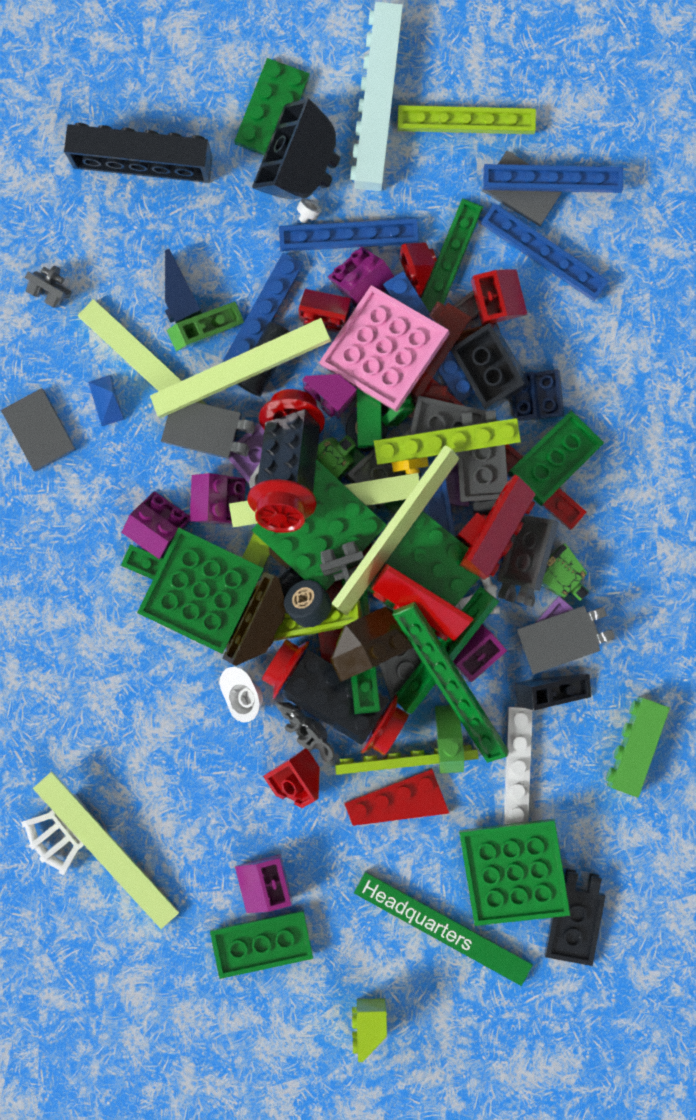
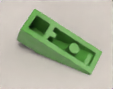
[167,301,244,352]
[435,705,465,773]

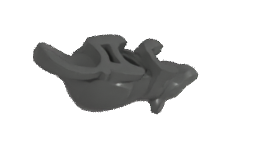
[277,702,335,762]

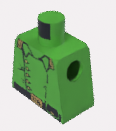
[317,435,356,481]
[542,543,589,601]

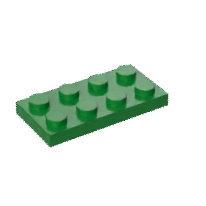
[234,58,310,155]
[508,410,604,506]
[210,910,313,979]

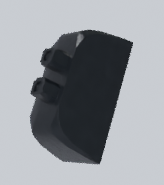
[252,98,341,199]

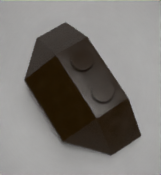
[222,572,286,666]
[330,607,413,682]

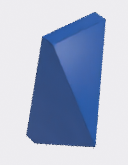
[88,375,124,426]

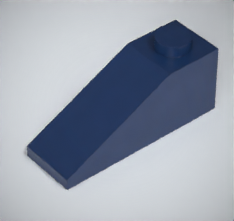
[164,249,202,323]

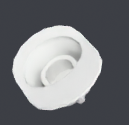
[220,667,263,722]

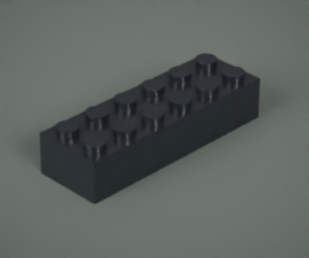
[64,123,213,183]

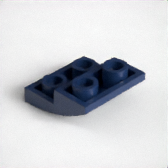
[512,369,564,421]

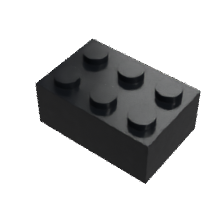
[450,323,531,410]

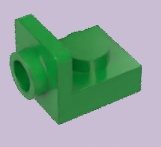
[382,394,415,426]

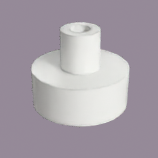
[297,198,321,223]

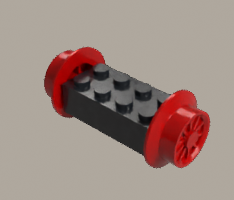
[247,389,325,533]
[261,639,409,755]

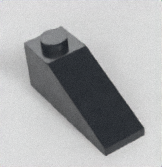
[515,674,591,711]

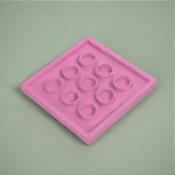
[319,285,450,412]

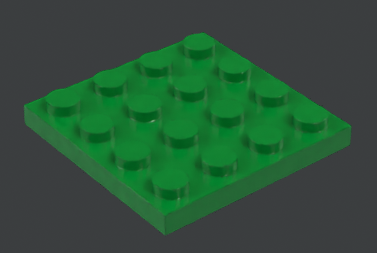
[251,460,387,591]
[367,511,479,632]
[137,528,264,654]
[459,818,570,926]

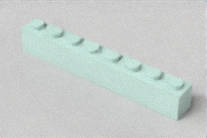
[350,1,403,192]

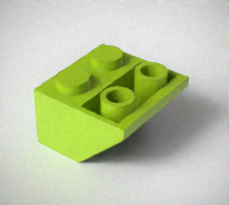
[352,998,387,1062]

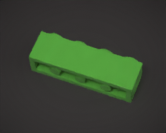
[606,697,670,798]

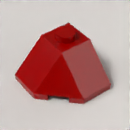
[399,242,437,299]
[263,748,320,808]

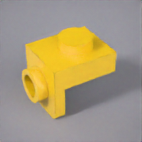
[392,457,429,475]

